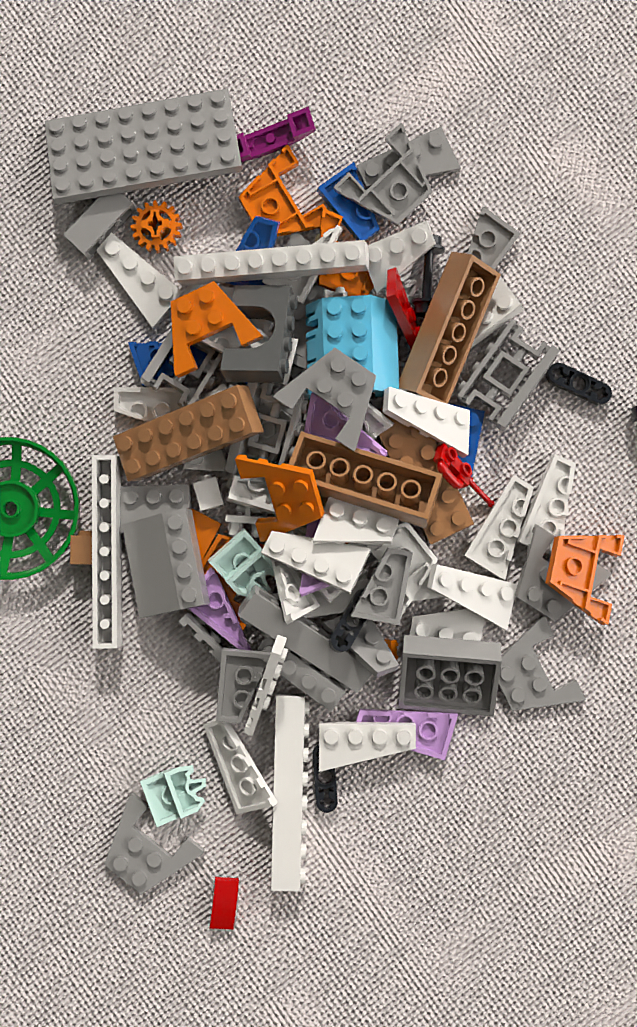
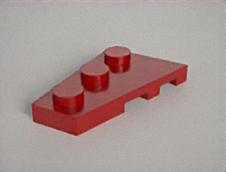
[386,267,421,350]

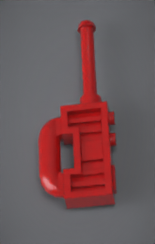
[433,443,495,507]

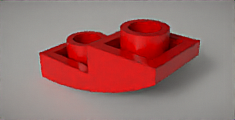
[209,877,239,930]

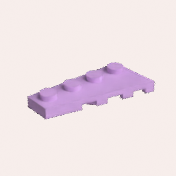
[356,709,458,760]

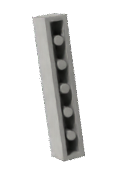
[238,585,372,693]

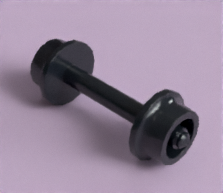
[410,234,445,318]

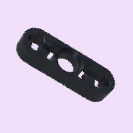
[546,363,612,405]
[329,588,367,653]
[313,742,338,813]

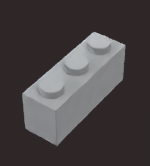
[63,193,137,260]

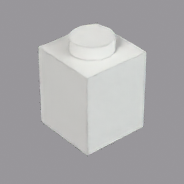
[193,474,225,512]

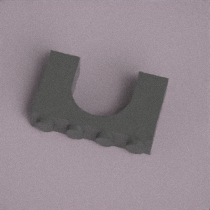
[220,285,298,383]

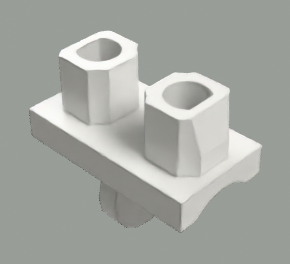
[225,505,266,537]

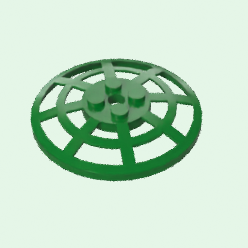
[0,437,80,580]

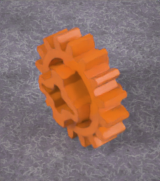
[130,200,183,254]

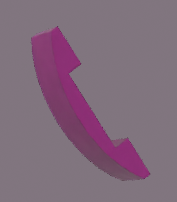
[237,106,316,162]

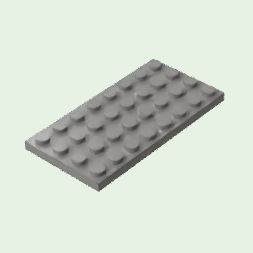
[45,88,243,204]

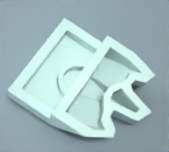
[208,528,274,597]
[140,765,206,827]

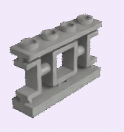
[456,320,560,432]
[140,329,223,407]
[224,382,310,484]

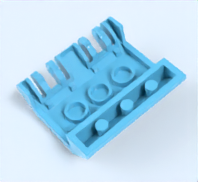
[305,295,399,400]

